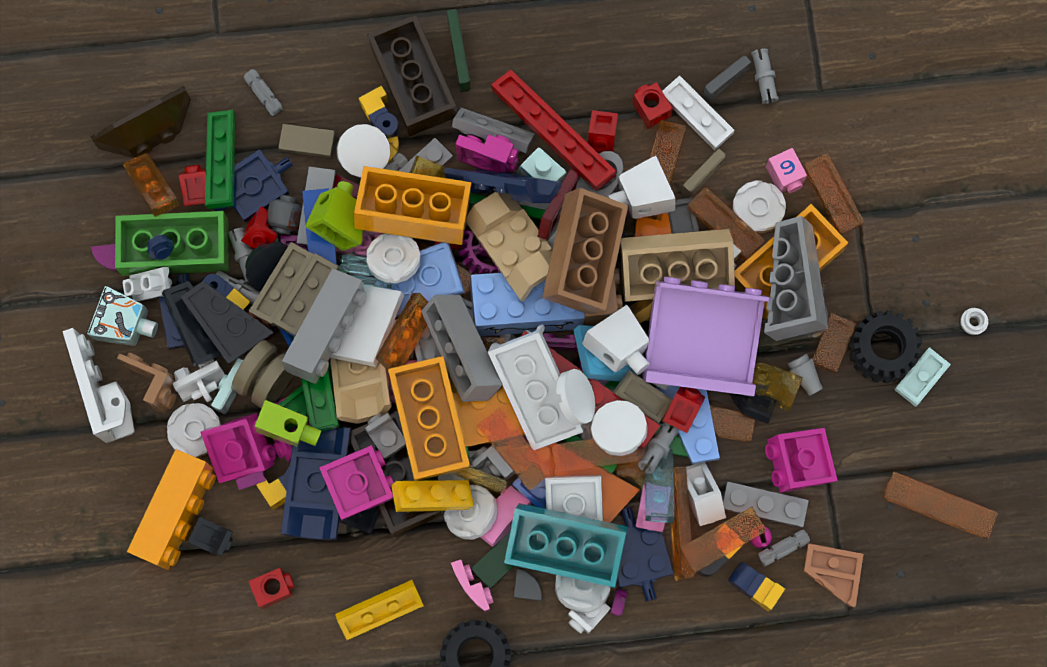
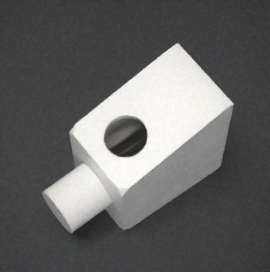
[607,156,675,219]
[582,305,650,375]

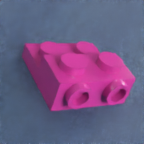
[455,134,519,173]
[200,413,276,483]
[765,428,838,493]
[319,445,394,520]

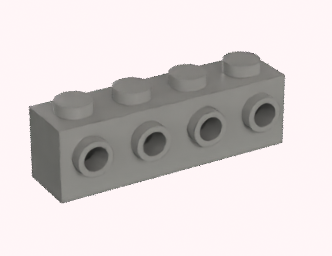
[282,269,366,384]
[421,295,502,402]

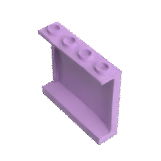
[641,277,770,396]

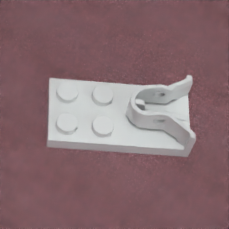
[488,324,584,451]
[63,328,135,443]

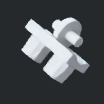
[123,267,172,302]
[172,360,225,402]

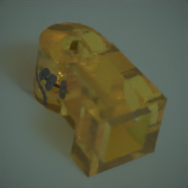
[752,363,803,411]

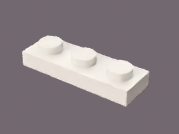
[662,76,735,151]

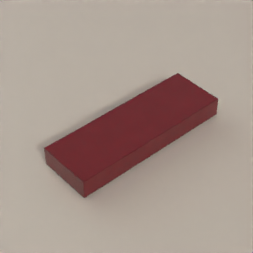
[537,169,580,240]

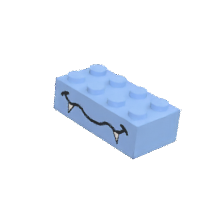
[470,273,585,337]

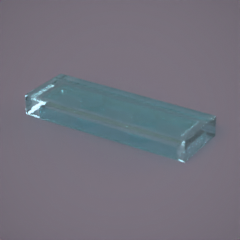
[644,447,674,523]

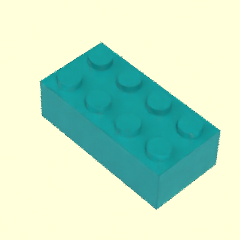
[504,503,628,588]

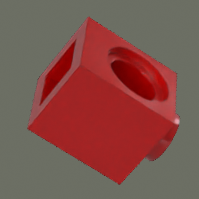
[632,82,673,129]
[248,568,295,609]

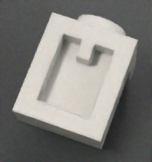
[568,603,611,634]

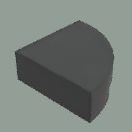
[514,569,542,601]

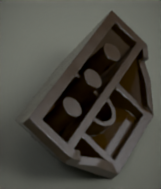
[90,86,191,158]

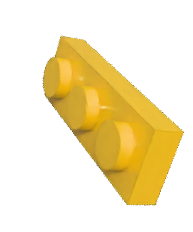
[391,480,474,512]
[335,580,424,640]

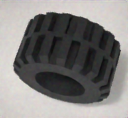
[848,310,922,383]
[440,619,511,667]

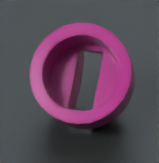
[749,526,772,549]

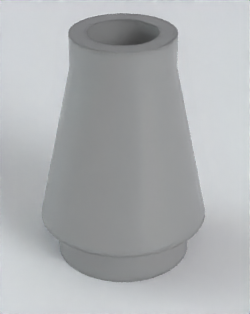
[788,353,823,396]

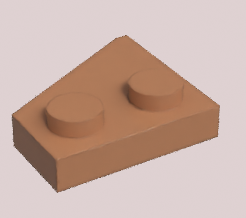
[803,543,864,608]

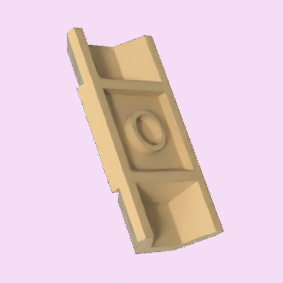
[466,192,552,302]
[330,346,392,424]

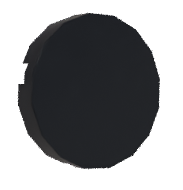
[245,242,288,292]

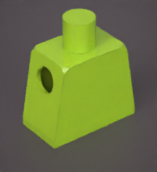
[305,181,363,251]
[255,400,322,447]

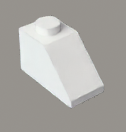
[679,462,726,526]

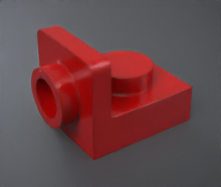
[588,110,618,153]
[179,164,206,206]
[241,206,277,249]
[663,386,705,433]

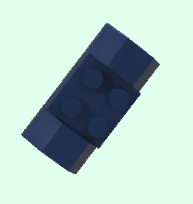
[444,168,561,203]
[281,426,351,540]

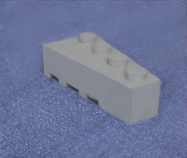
[764,216,828,341]

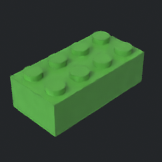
[115,211,229,276]

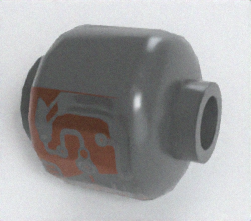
[266,195,302,236]

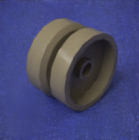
[231,340,294,409]

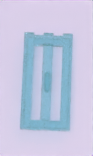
[339,255,393,288]

